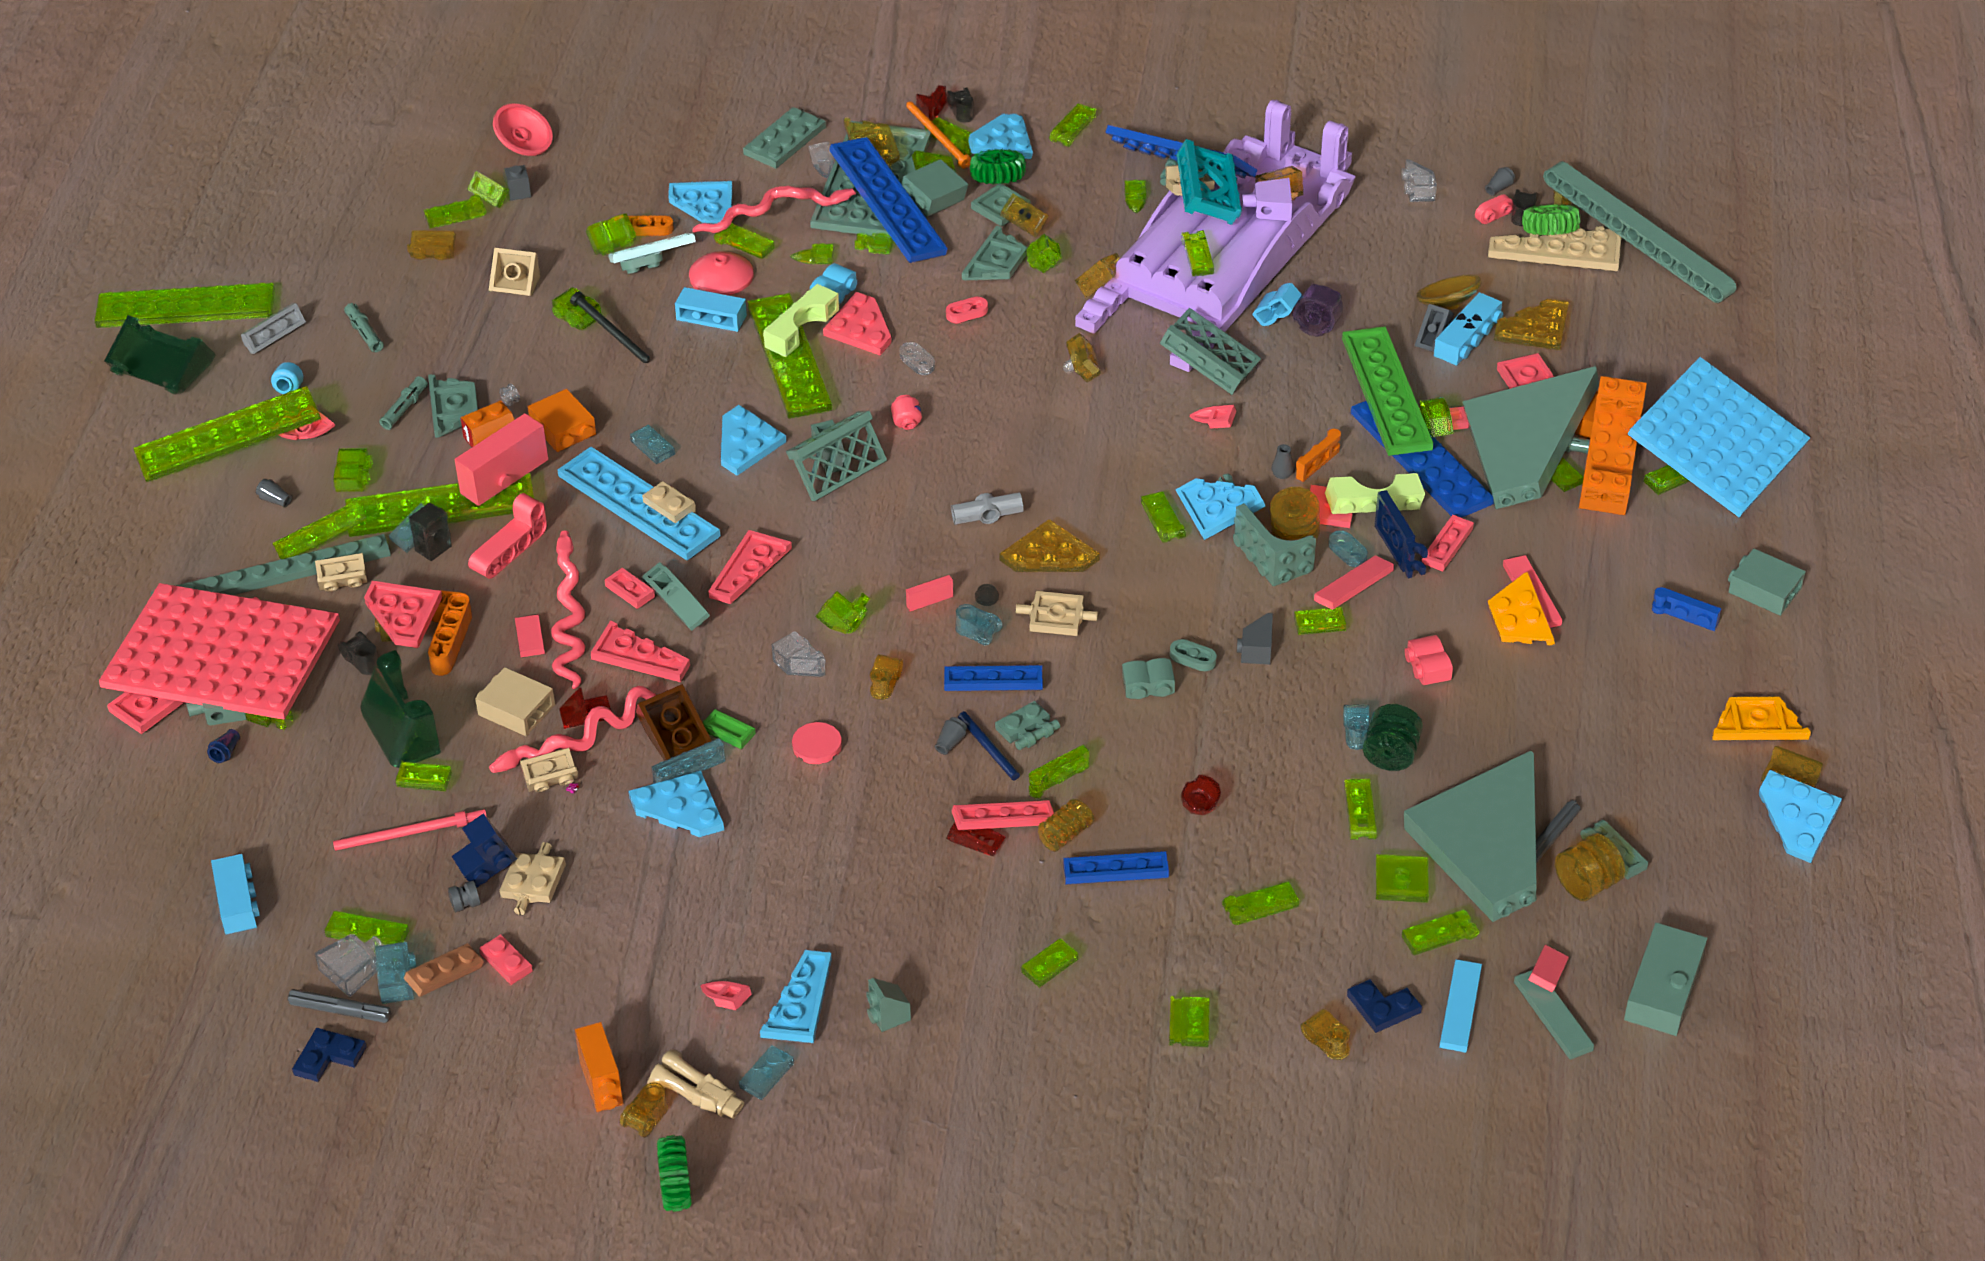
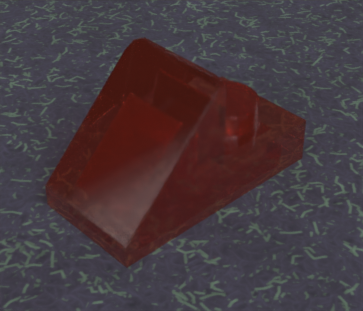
[916,85,946,124]
[559,688,611,729]

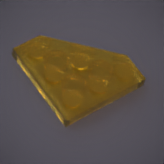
[1494,299,1569,350]
[999,519,1100,572]

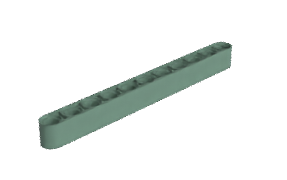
[1543,161,1736,303]

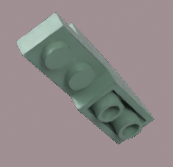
[642,562,710,631]

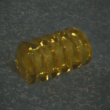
[1038,799,1095,852]

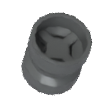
[448,880,480,913]

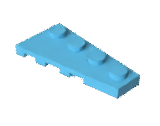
[760,950,832,1043]

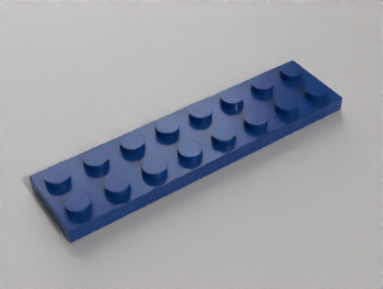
[1105,125,1257,179]
[829,137,948,263]
[1351,401,1494,518]

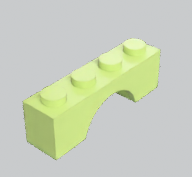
[763,284,839,357]
[1325,473,1425,514]

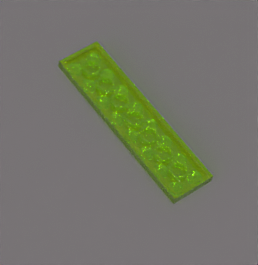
[95,283,275,328]
[747,293,832,419]
[133,386,321,482]
[345,473,534,537]

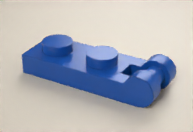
[1651,587,1722,632]

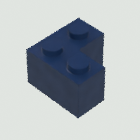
[452,813,517,888]

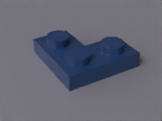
[1347,979,1422,1033]
[292,1028,367,1082]

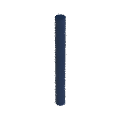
[958,711,1020,781]

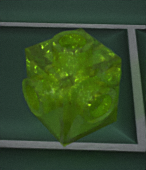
[1026,234,1062,273]

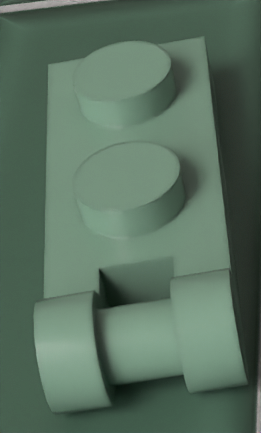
[1580,820,1648,880]

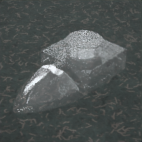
[808,141,834,179]

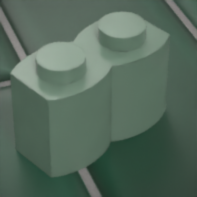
[1122,658,1175,699]

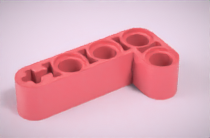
[468,493,547,579]

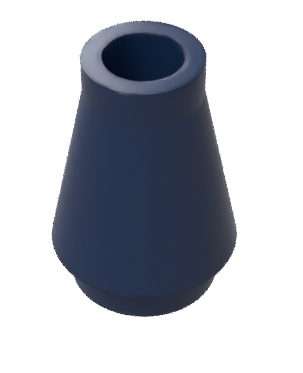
[207,729,240,763]

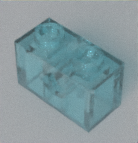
[375,942,416,1004]

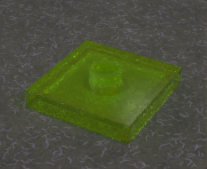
[1376,854,1429,903]

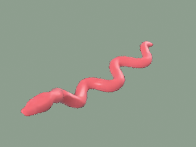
[692,186,856,233]
[551,530,586,689]
[489,686,656,773]

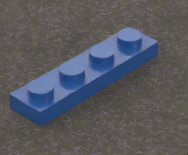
[944,665,1043,691]
[1063,851,1169,884]

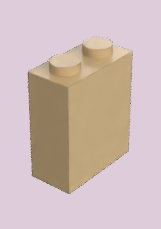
[475,667,555,736]

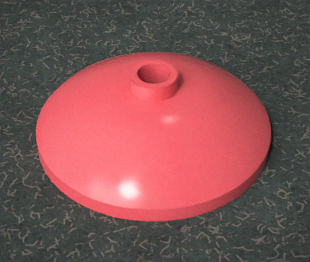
[493,104,553,156]
[689,251,754,295]

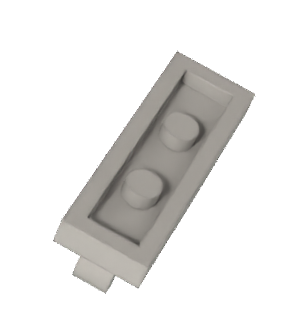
[240,303,306,354]

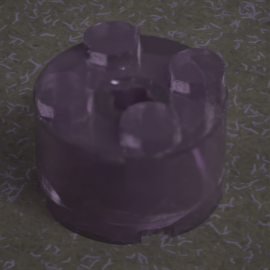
[1293,284,1343,337]

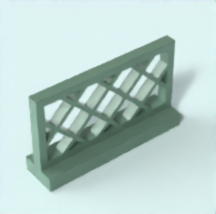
[1160,307,1261,395]
[786,410,887,501]

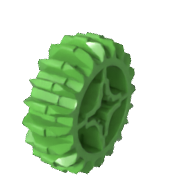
[1522,204,1580,236]

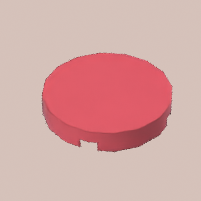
[792,722,842,764]

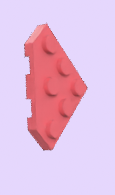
[823,292,891,356]
[364,581,442,648]

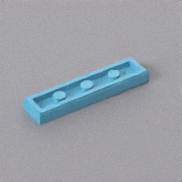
[1439,959,1482,1053]

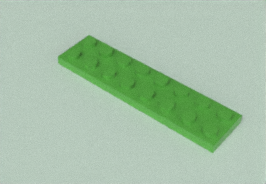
[1342,327,1433,456]

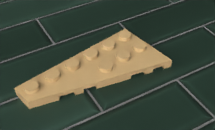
[1488,226,1621,271]

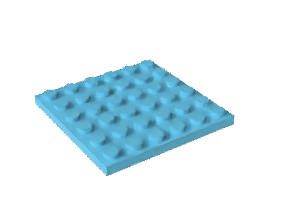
[1628,357,1810,518]

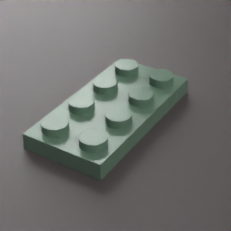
[743,107,826,169]

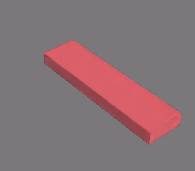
[1314,555,1394,610]
[1503,555,1562,628]
[952,800,1056,830]

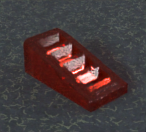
[946,822,1006,857]

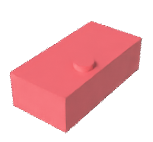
[454,413,548,506]

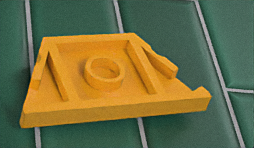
[1488,572,1555,645]
[1712,697,1811,740]

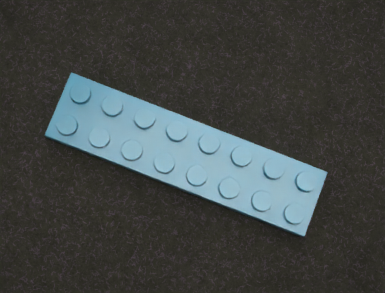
[558,447,720,561]

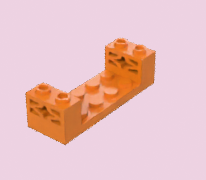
[1579,376,1647,515]

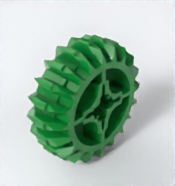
[970,148,1026,185]
[657,1135,692,1212]

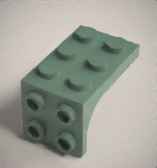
[1233,504,1316,587]

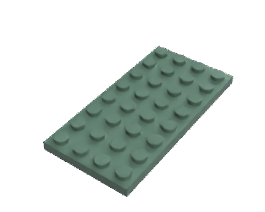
[810,121,932,238]

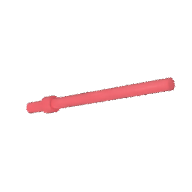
[333,809,487,851]

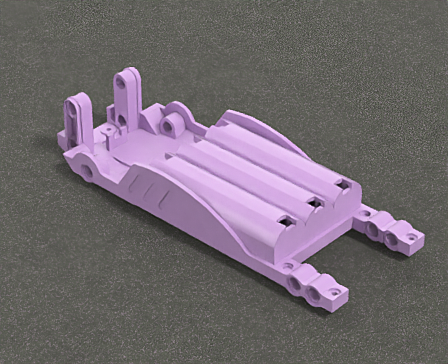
[1076,100,1356,372]

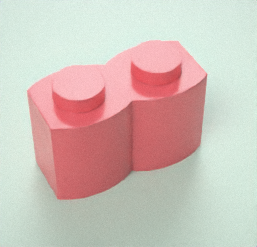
[1405,635,1453,685]

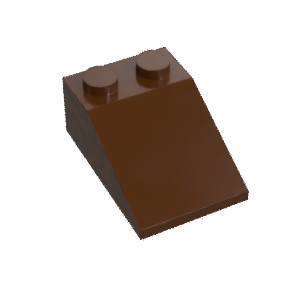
[636,684,716,770]

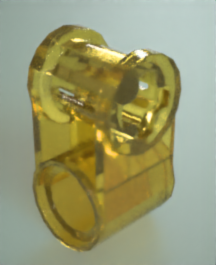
[870,654,903,700]
[1300,1009,1350,1060]
[620,1082,668,1138]

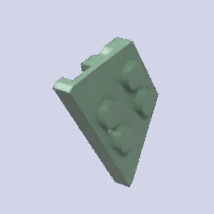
[962,225,1027,280]
[428,374,478,438]

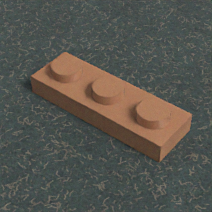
[404,943,484,997]

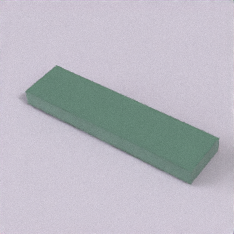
[1514,970,1594,1060]

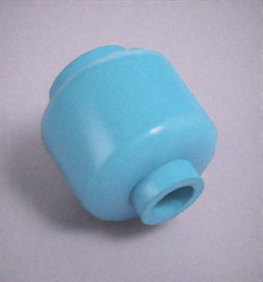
[271,362,304,395]

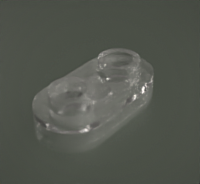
[899,342,935,375]

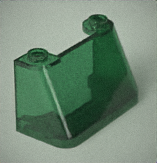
[104,315,216,395]
[360,650,441,768]

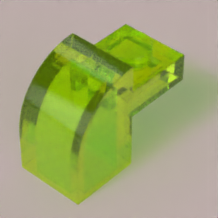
[1419,397,1454,438]
[815,591,870,634]

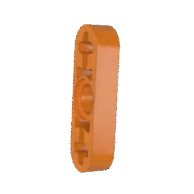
[611,215,674,236]

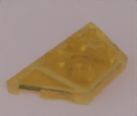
[844,118,900,167]

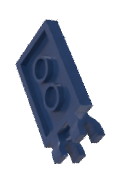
[1374,490,1428,579]

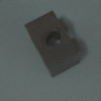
[409,502,452,561]

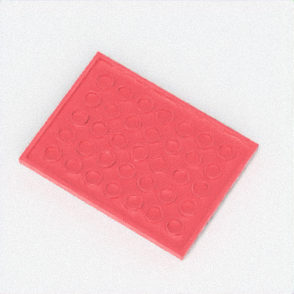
[99,583,340,720]

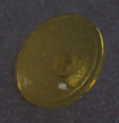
[1416,275,1482,310]

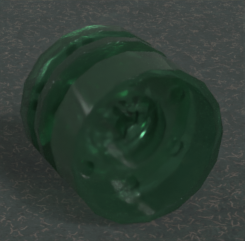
[1362,704,1423,771]

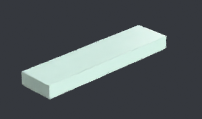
[608,233,696,263]

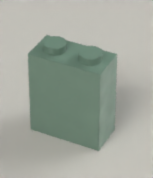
[902,159,968,216]
[1728,548,1806,616]

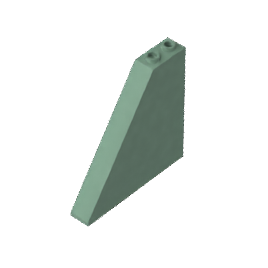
[1462,366,1599,509]
[1404,751,1537,922]

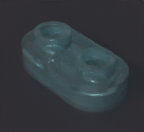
[1329,530,1368,567]

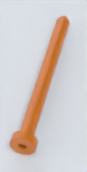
[906,101,971,169]

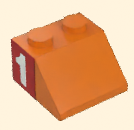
[460,400,515,447]

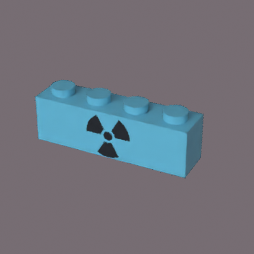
[1434,292,1503,366]

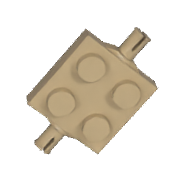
[1016,591,1098,636]
[499,842,566,915]

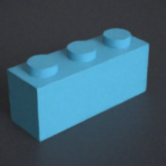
[675,287,747,332]
[211,854,260,935]

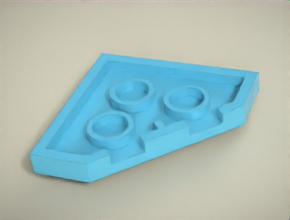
[968,114,1033,159]
[669,181,733,227]
[721,405,786,476]
[1175,478,1266,540]
[1759,770,1842,863]
[628,771,724,837]

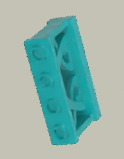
[1176,139,1242,225]

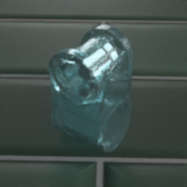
[955,604,1003,645]
[1343,704,1369,750]

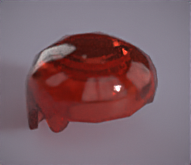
[1181,775,1222,815]

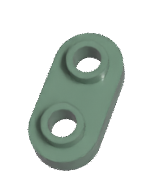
[620,251,663,274]
[1170,639,1217,671]

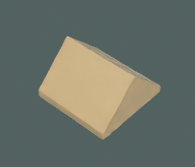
[489,248,540,296]

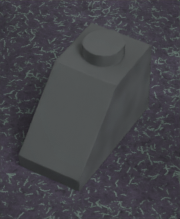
[503,165,531,201]
[1415,304,1455,352]
[1237,613,1273,665]

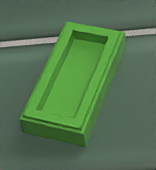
[702,709,756,749]

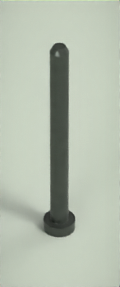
[570,291,650,364]

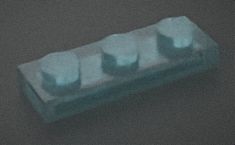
[651,739,725,784]

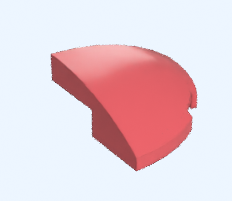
[272,406,335,440]

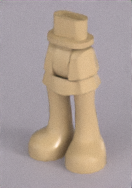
[646,1049,744,1119]

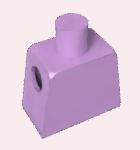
[1242,178,1292,221]

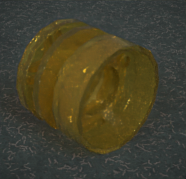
[1270,487,1320,541]
[1555,833,1625,901]

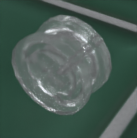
[499,384,520,406]

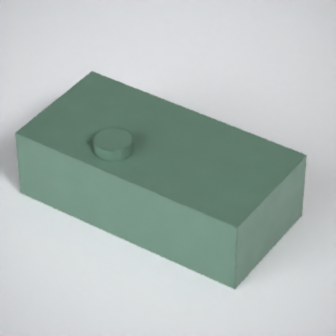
[1624,922,1707,1036]

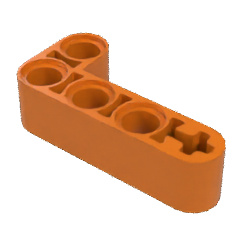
[428,590,472,676]

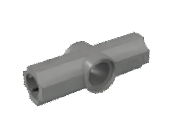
[951,492,1023,525]

